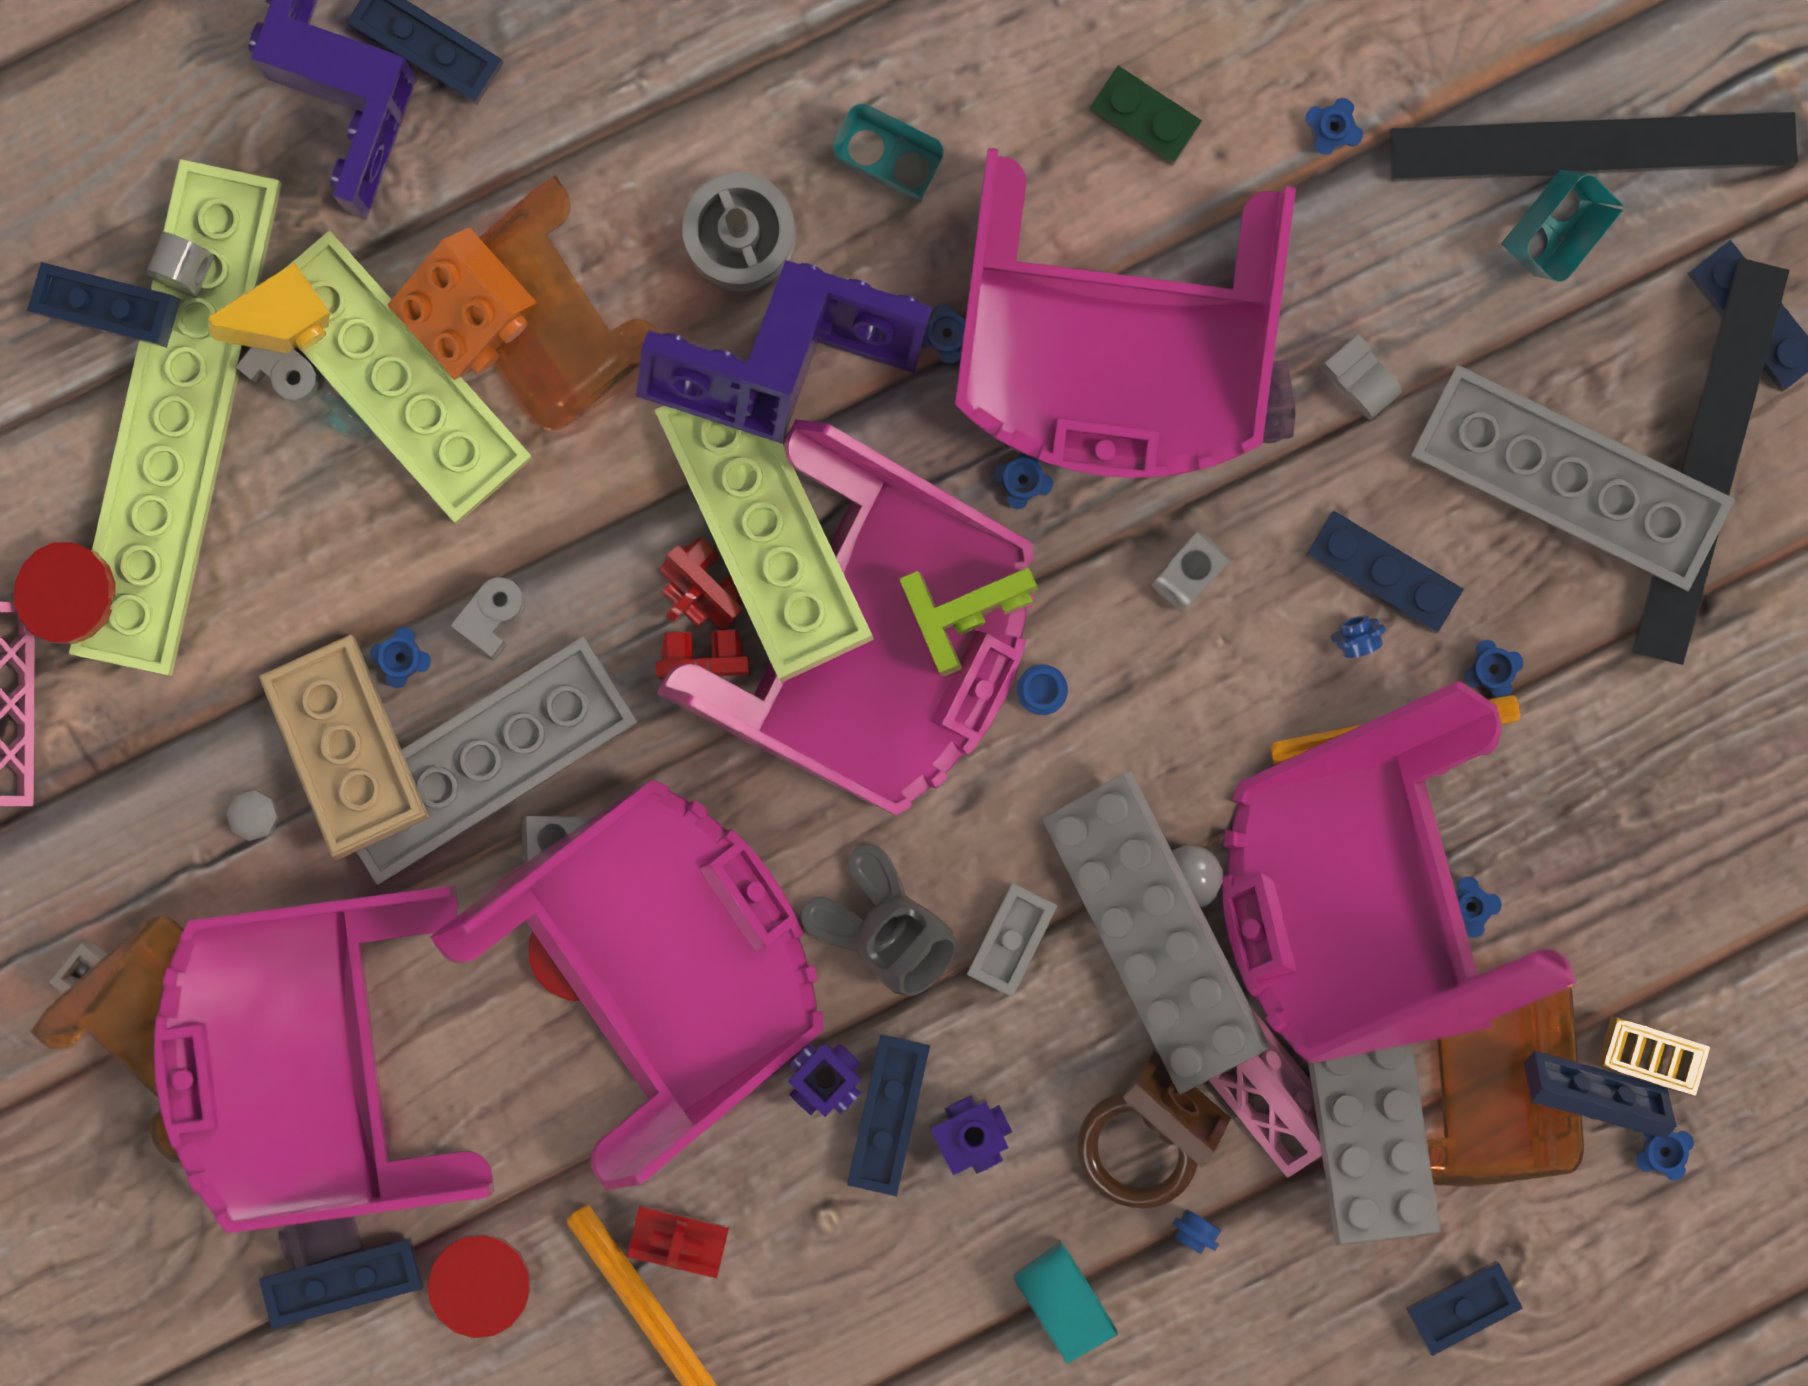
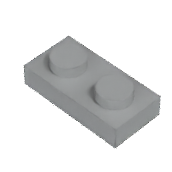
[967,883,1058,997]

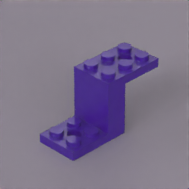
[248,0,417,220]
[636,260,932,444]

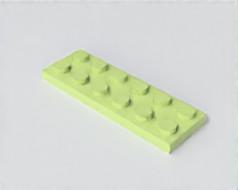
[287,230,532,525]
[655,406,874,683]

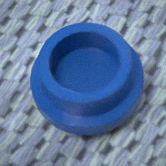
[1017,664,1068,715]
[1172,1209,1222,1254]

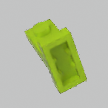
[900,567,1040,677]

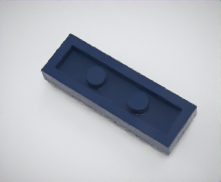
[347,0,504,105]
[1687,240,1808,391]
[27,262,181,348]
[1306,510,1464,634]
[847,1034,930,1196]
[1524,1051,1677,1139]
[259,1238,424,1329]

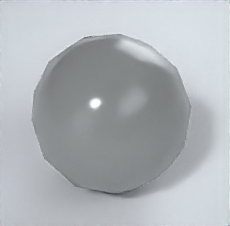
[1172,845,1223,908]

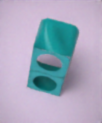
[834,104,944,202]
[1501,170,1625,282]
[1014,1240,1118,1364]

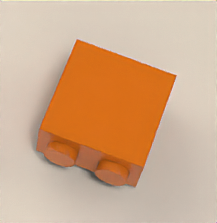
[387,227,537,380]

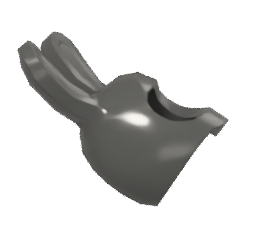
[801,844,956,996]

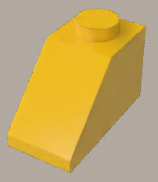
[208,263,330,354]

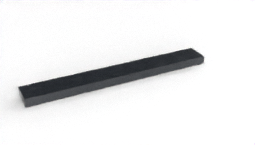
[1390,112,1798,182]
[1632,258,1790,665]

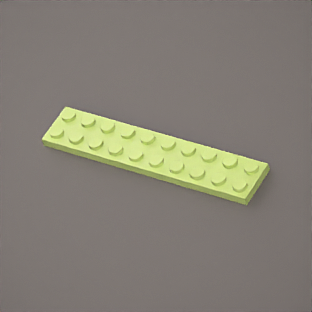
[69,159,282,676]

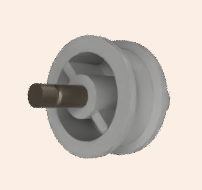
[682,172,796,292]

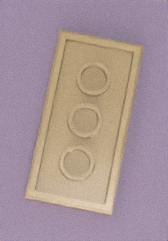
[259,634,429,861]

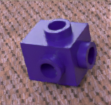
[788,1042,862,1117]
[930,1095,1012,1175]

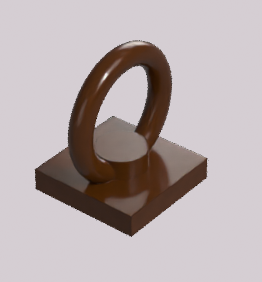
[1078,1051,1231,1209]

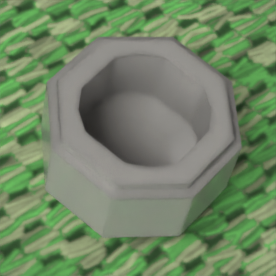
[226,790,280,841]

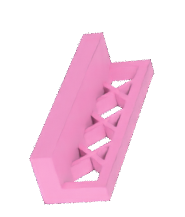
[0,602,35,807]
[1208,1006,1322,1178]

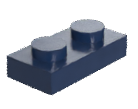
[1406,1261,1523,1356]

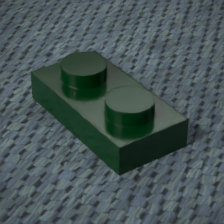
[1089,65,1202,166]

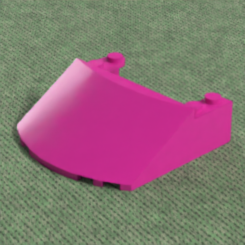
[955,148,1296,478]
[657,419,1034,816]
[1222,682,1576,1063]
[430,780,823,1190]
[154,886,494,1233]

